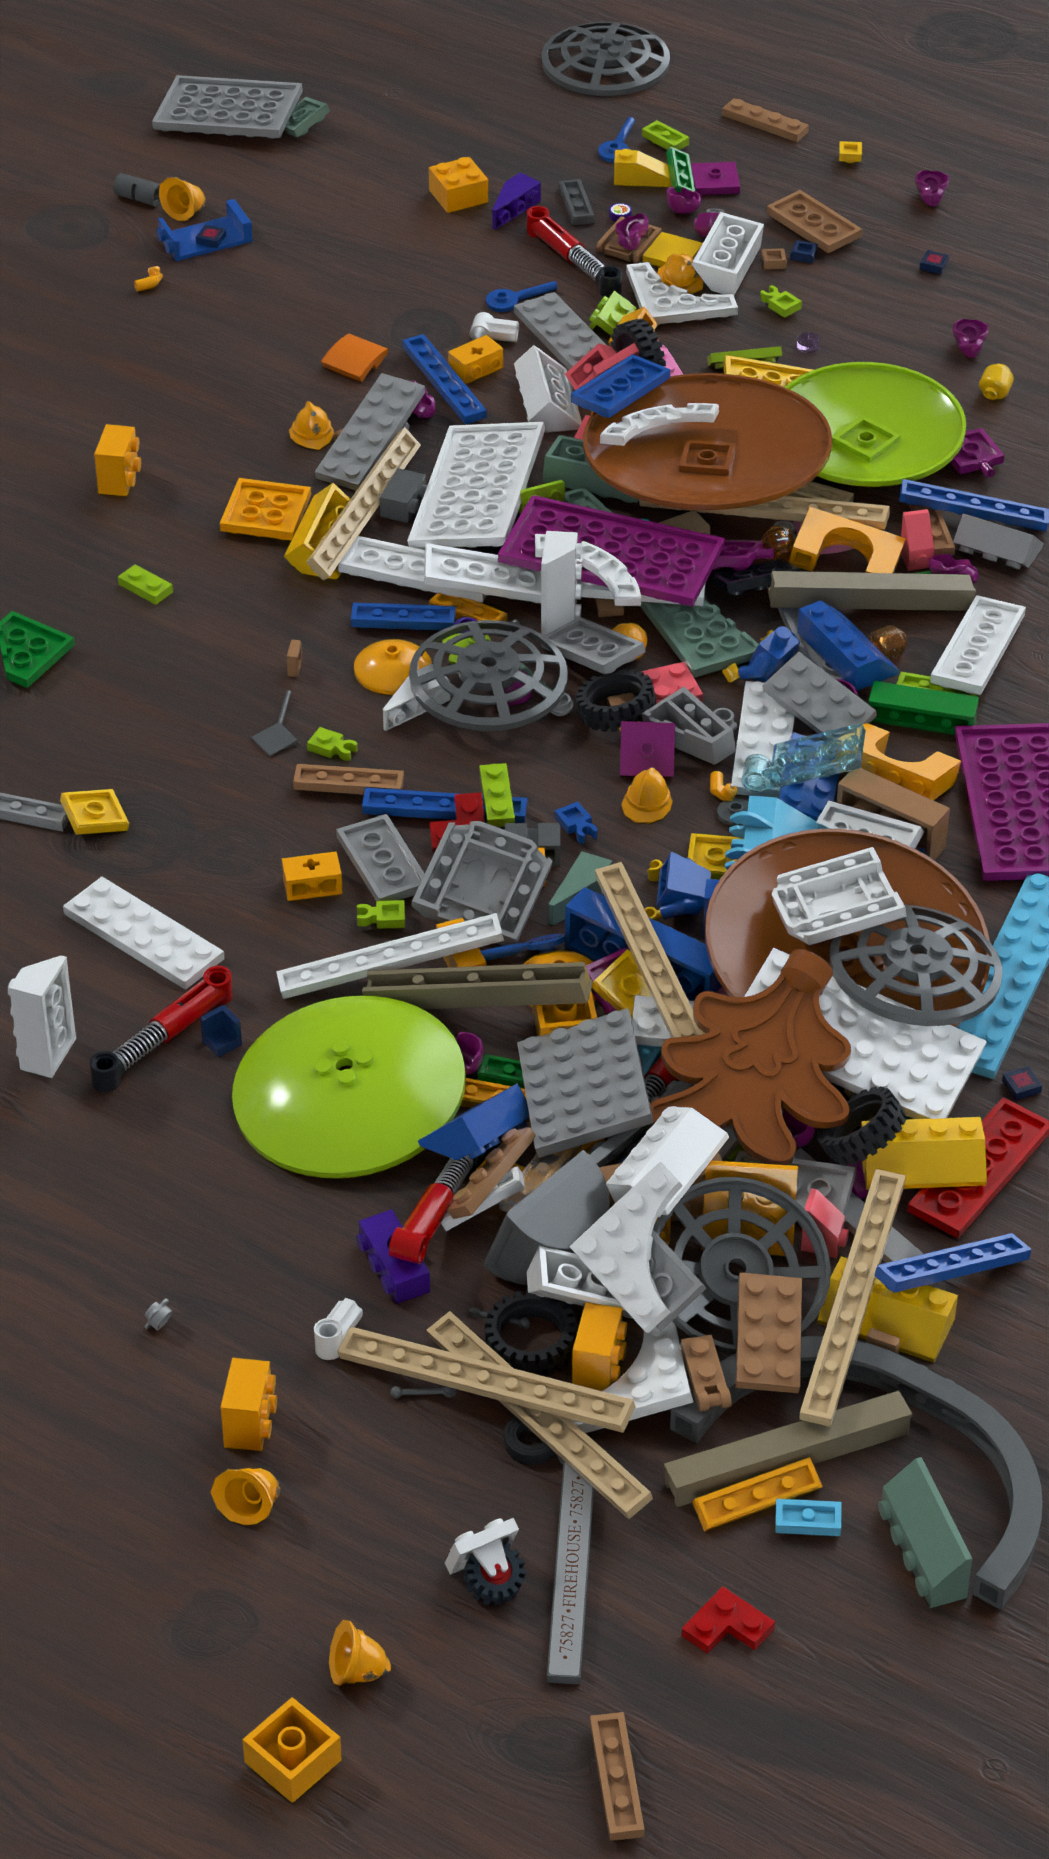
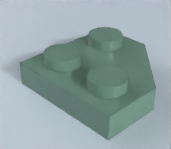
[285,97,330,137]

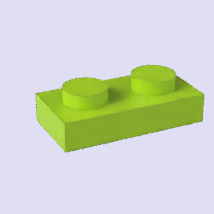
[642,120,689,150]
[118,564,173,605]

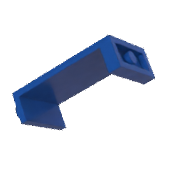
[156,199,253,261]

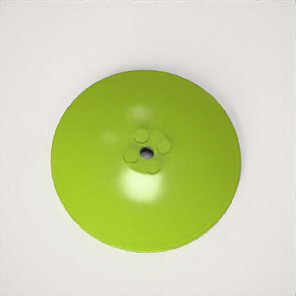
[785,362,966,487]
[232,996,466,1178]

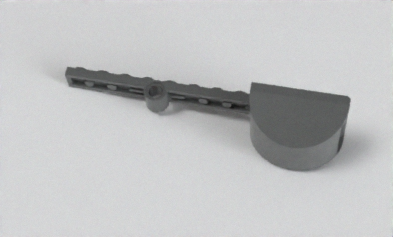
[483,1080,694,1285]

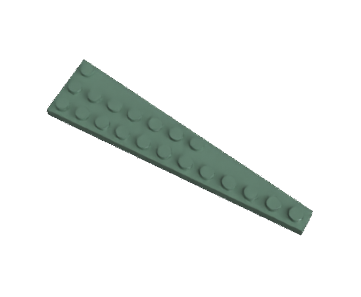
[564,487,759,678]

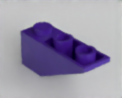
[492,172,541,230]

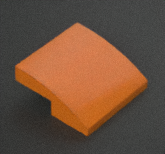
[321,334,389,382]

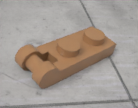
[681,1335,732,1412]

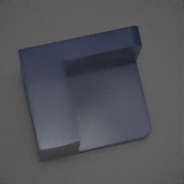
[200,1005,242,1058]

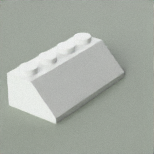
[692,212,764,296]
[514,345,582,433]
[541,531,582,636]
[8,955,76,1078]
[606,1106,729,1215]
[527,1245,632,1318]

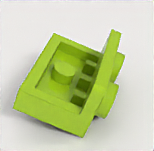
[588,291,636,336]
[518,480,565,514]

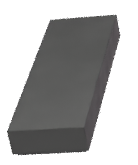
[559,179,595,226]

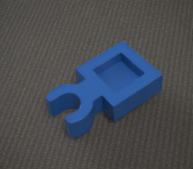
[554,802,597,844]

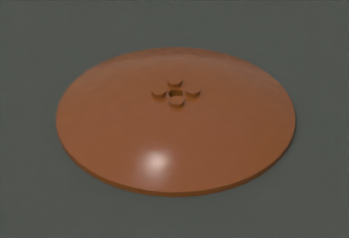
[583,373,832,510]
[705,829,990,1028]

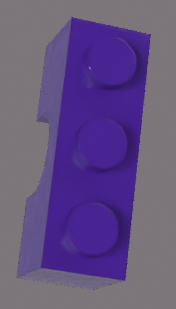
[356,1209,430,1304]

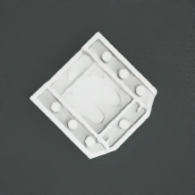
[772,847,907,945]

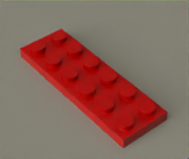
[907,1097,1049,1239]

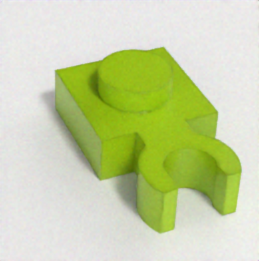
[760,285,802,318]
[307,727,358,761]
[357,900,405,929]

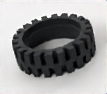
[611,319,666,367]
[576,669,656,732]
[817,1087,906,1166]
[484,1290,577,1376]

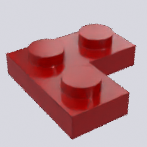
[429,792,485,851]
[681,1586,775,1654]

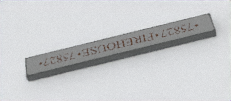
[547,1461,594,1684]

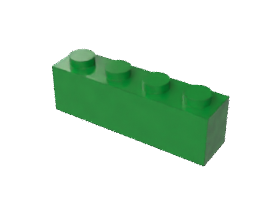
[868,681,979,735]

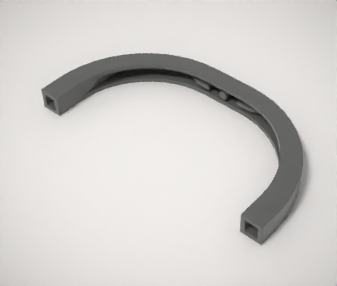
[670,1336,1043,1610]

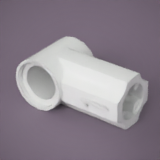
[470,312,519,342]
[314,1298,363,1360]

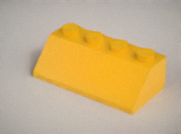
[284,483,359,579]
[861,1117,987,1190]
[817,1256,958,1363]

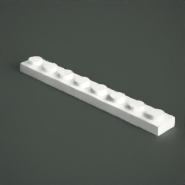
[276,913,504,999]

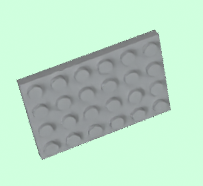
[152,75,303,139]
[517,1008,654,1158]

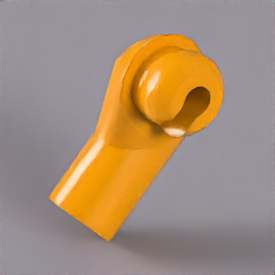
[134,266,163,292]
[710,771,738,801]

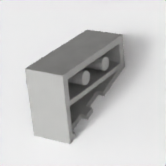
[642,687,736,765]

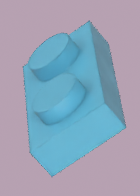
[775,1499,841,1536]

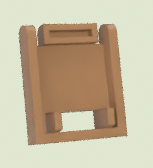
[596,217,662,264]

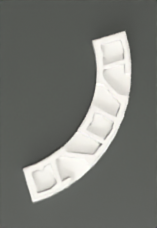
[600,403,719,446]
[535,534,641,606]

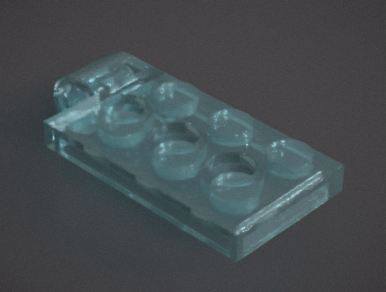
[741,723,866,792]

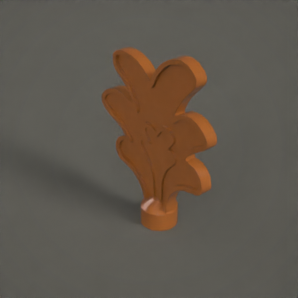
[650,949,851,1165]

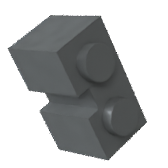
[380,468,428,523]
[505,823,560,866]

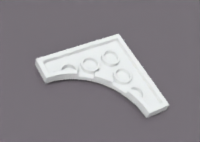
[626,262,738,325]
[816,801,924,849]
[569,1161,683,1334]
[570,1321,693,1433]

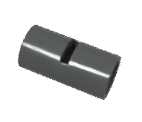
[113,173,161,207]

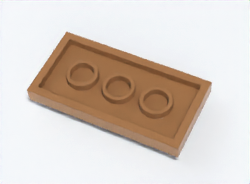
[766,190,862,253]
[735,1273,802,1393]

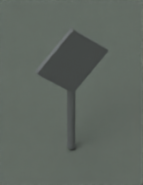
[251,690,298,757]

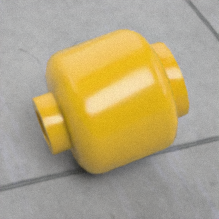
[979,363,1014,400]

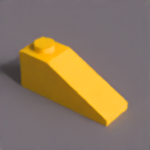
[614,149,672,187]

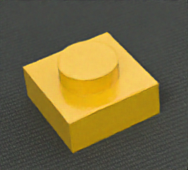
[839,141,862,163]

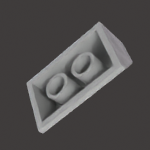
[953,513,1044,570]

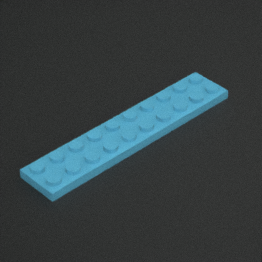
[957,874,1049,1079]

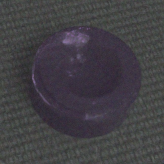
[796,332,821,353]

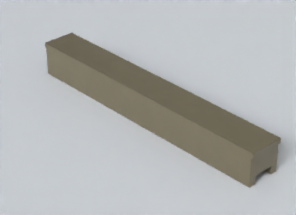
[768,571,976,611]
[362,962,593,1009]
[664,1391,912,1507]

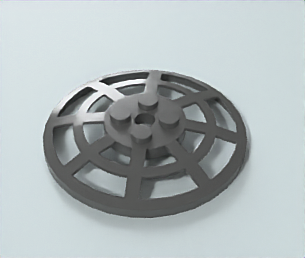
[541,22,670,96]
[409,620,568,731]
[829,904,1003,1026]
[653,1177,831,1353]

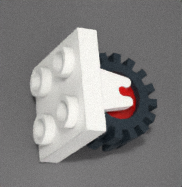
[445,1518,526,1606]

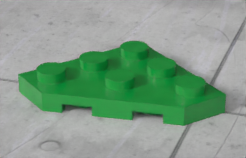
[0,611,75,688]

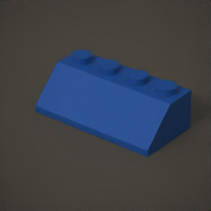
[797,600,899,691]
[418,1084,530,1160]

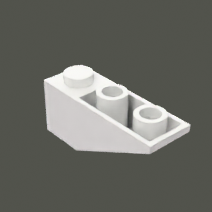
[383,664,450,731]

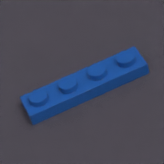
[351,603,456,631]

